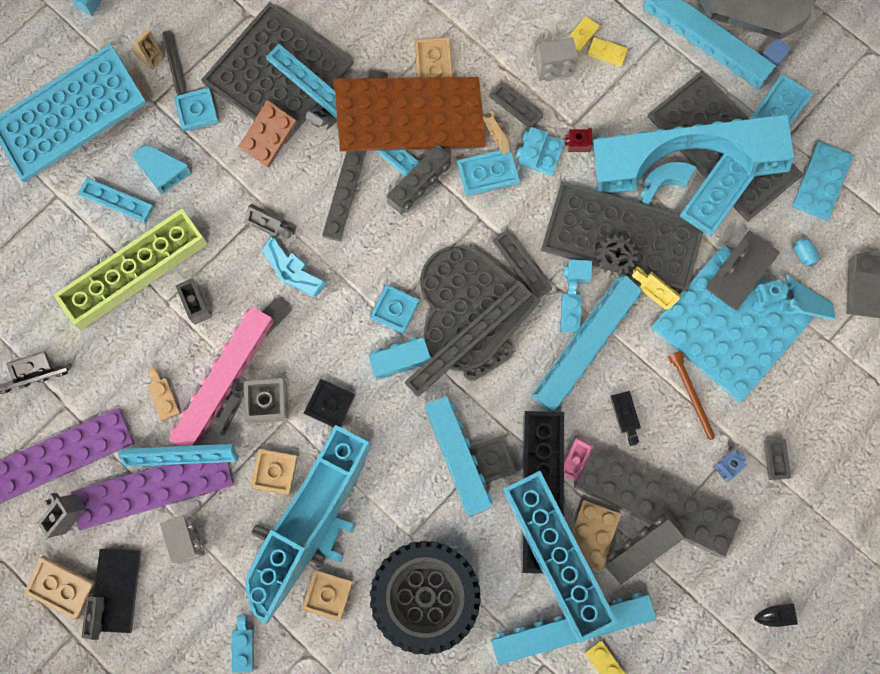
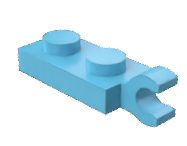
[560,280,581,333]
[232,615,254,673]

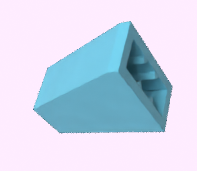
[132,145,192,195]

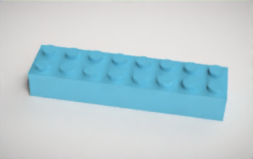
[502,471,618,643]

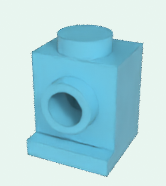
[755,280,788,307]

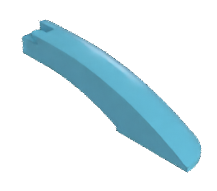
[246,425,373,624]

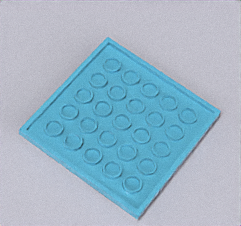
[651,245,814,403]

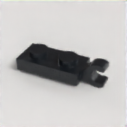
[610,391,641,446]

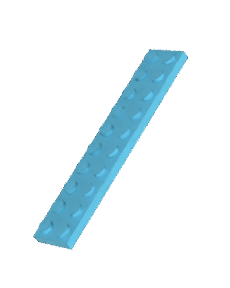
[680,74,814,237]

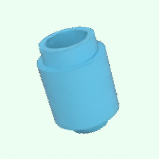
[793,238,820,267]

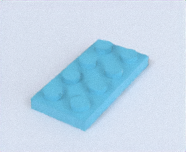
[792,141,853,221]

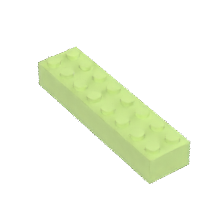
[54,209,208,330]

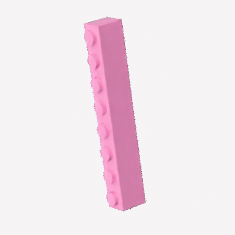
[169,307,274,446]

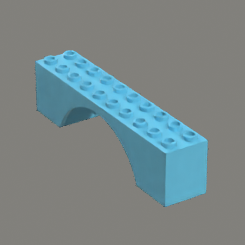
[593,114,794,194]

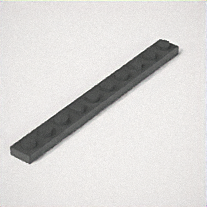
[322,69,388,242]

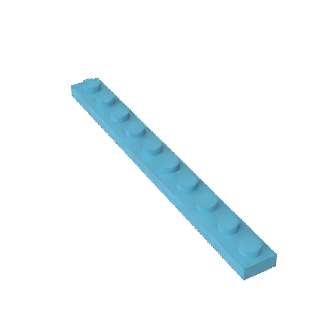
[267,44,419,176]

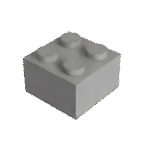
[535,37,578,81]
[244,378,288,424]
[160,515,205,564]

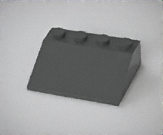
[847,254,880,318]

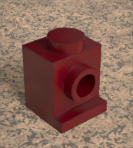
[565,128,592,152]

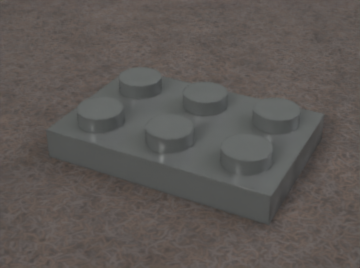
[468,435,516,484]

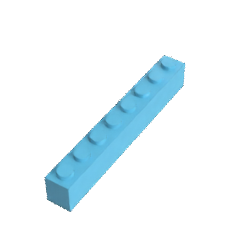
[643,0,776,90]
[530,276,642,412]
[491,592,656,665]

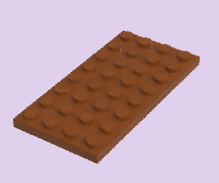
[334,77,486,152]

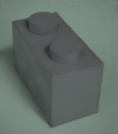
[175,278,212,325]

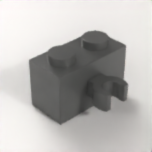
[37,493,86,538]

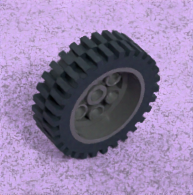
[370,541,481,655]

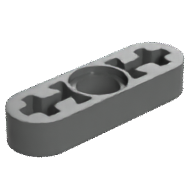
[463,343,513,381]

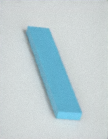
[118,444,238,467]

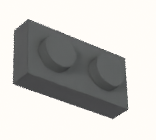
[764,439,791,480]
[81,596,105,640]

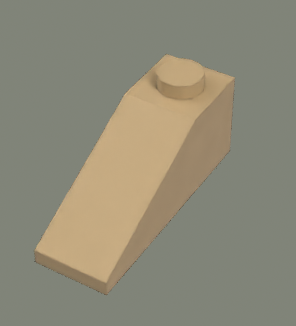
[132,29,165,70]

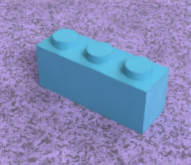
[368,337,431,380]

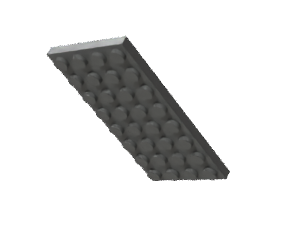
[647,71,804,222]
[541,181,703,292]

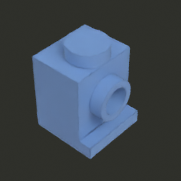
[713,450,747,482]

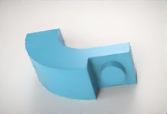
[640,162,696,205]

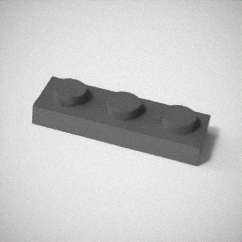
[490,82,543,129]

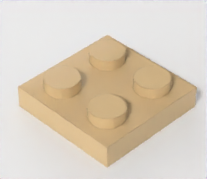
[250,449,298,495]
[301,570,353,621]

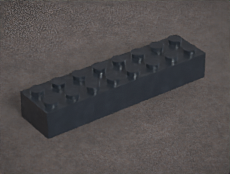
[521,411,564,574]

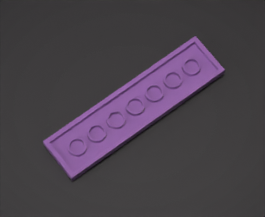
[0,408,134,504]
[71,462,234,530]

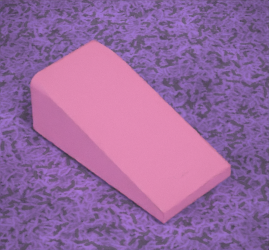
[564,437,594,482]

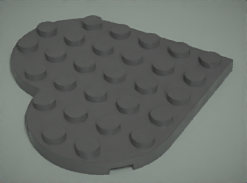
[420,245,541,372]

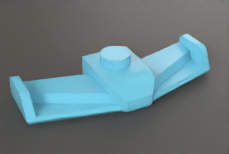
[261,236,327,297]

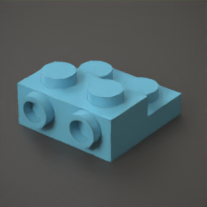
[516,127,565,176]

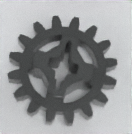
[596,235,638,276]

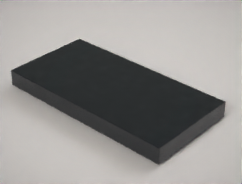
[94,549,141,633]

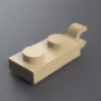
[482,111,511,155]
[147,367,181,421]

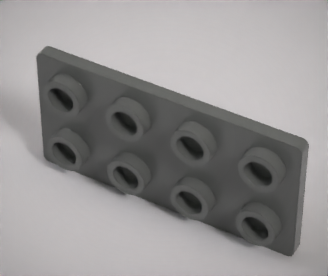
[706,231,780,310]

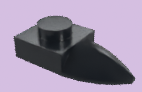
[754,603,799,627]

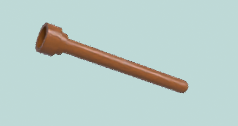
[668,351,715,440]

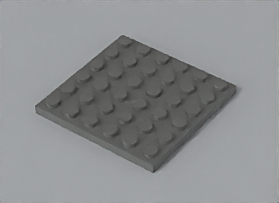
[201,2,354,144]

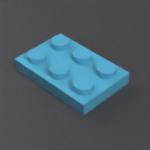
[457,148,520,197]

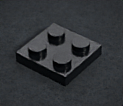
[303,379,356,428]

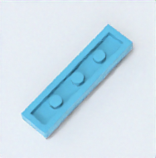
[78,178,154,224]

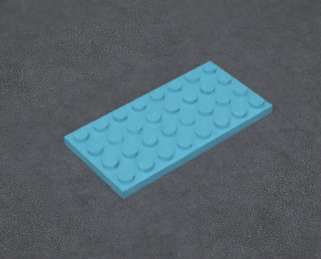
[0,43,147,183]

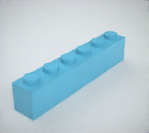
[424,396,493,518]

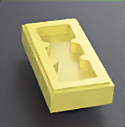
[568,16,600,55]

